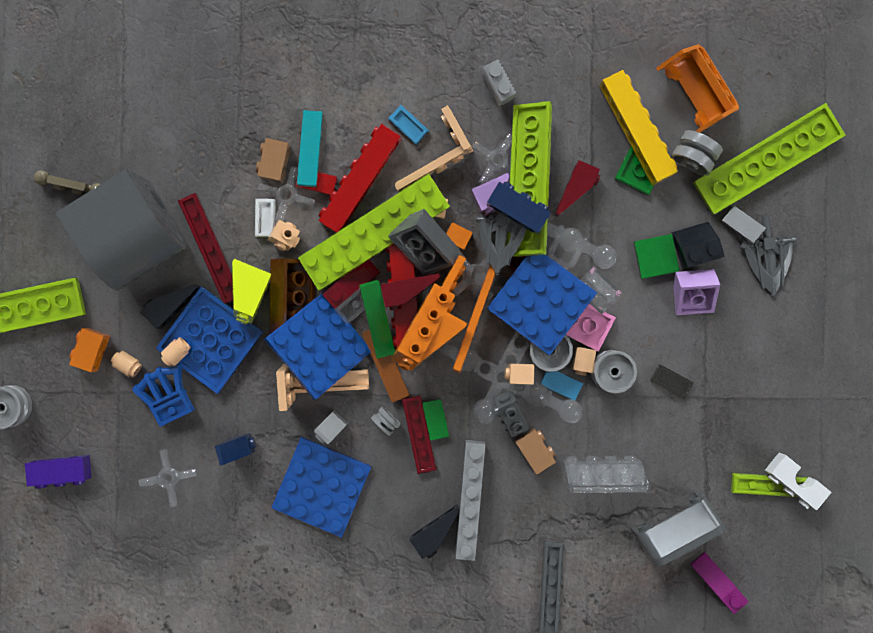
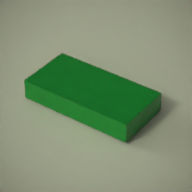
[423,399,449,441]

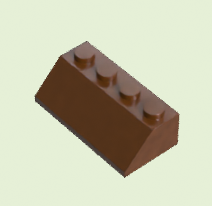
[269,258,315,335]

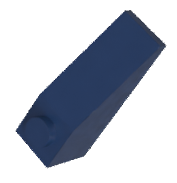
[215,433,256,466]

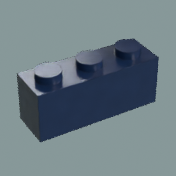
[486,181,551,235]

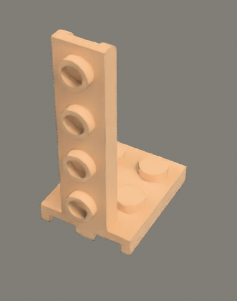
[395,105,473,192]
[276,364,369,411]

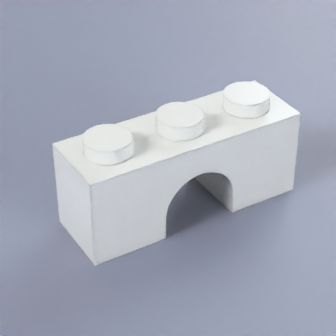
[765,453,832,510]

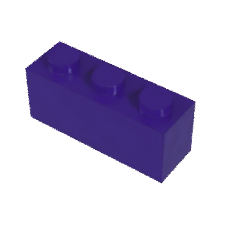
[25,455,92,489]

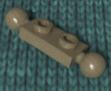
[34,170,101,195]

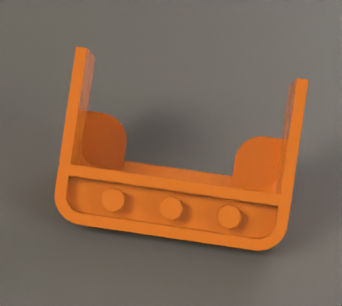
[656,44,739,133]

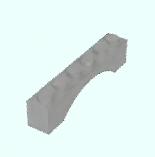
[455,440,485,561]

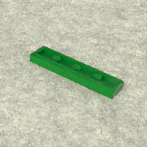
[359,280,395,359]

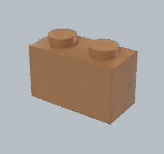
[256,138,291,183]
[514,428,556,475]

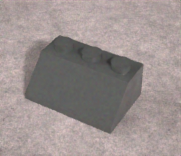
[388,209,459,276]

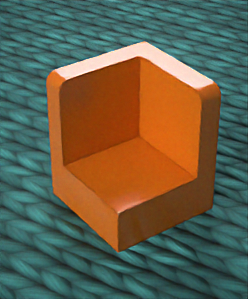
[446,223,473,251]

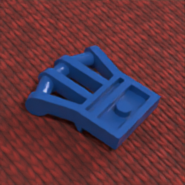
[132,365,195,427]

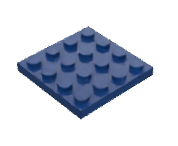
[487,255,597,356]
[156,287,264,394]
[264,292,371,400]
[271,437,372,537]

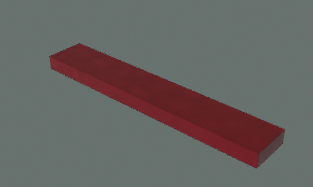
[178,193,233,304]

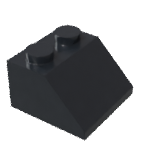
[671,222,725,269]

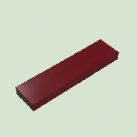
[402,395,436,474]

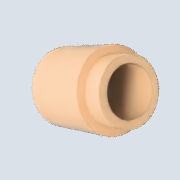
[161,337,191,366]
[111,351,142,377]

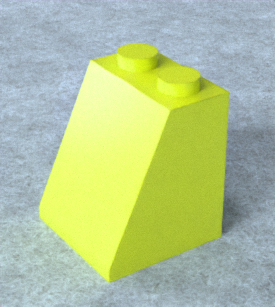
[232,259,271,325]

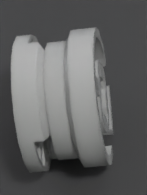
[371,406,401,436]

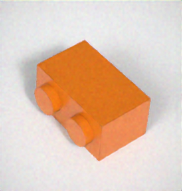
[69,328,110,372]

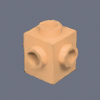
[267,220,300,251]

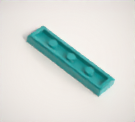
[297,110,323,187]

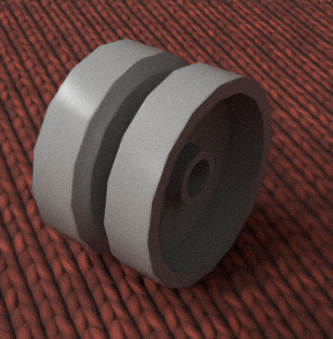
[671,130,723,176]
[530,335,573,372]
[590,350,637,393]
[0,385,32,429]

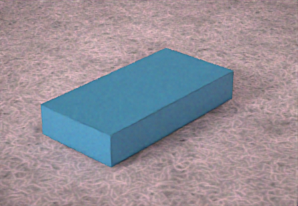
[388,105,429,145]
[540,371,583,401]

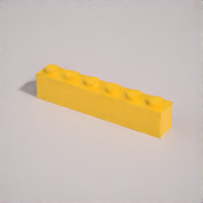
[599,70,678,186]

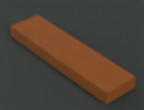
[362,330,410,403]

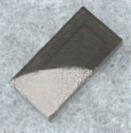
[650,364,694,399]

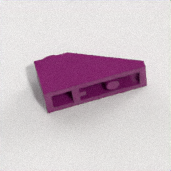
[690,552,749,614]

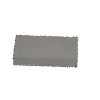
[722,206,766,244]

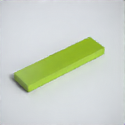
[731,473,807,497]

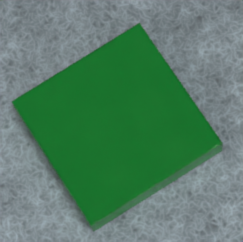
[614,146,654,196]
[633,234,679,279]

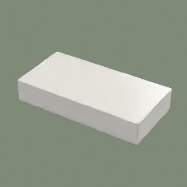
[255,199,276,238]

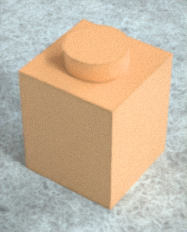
[571,347,596,376]
[504,364,534,385]

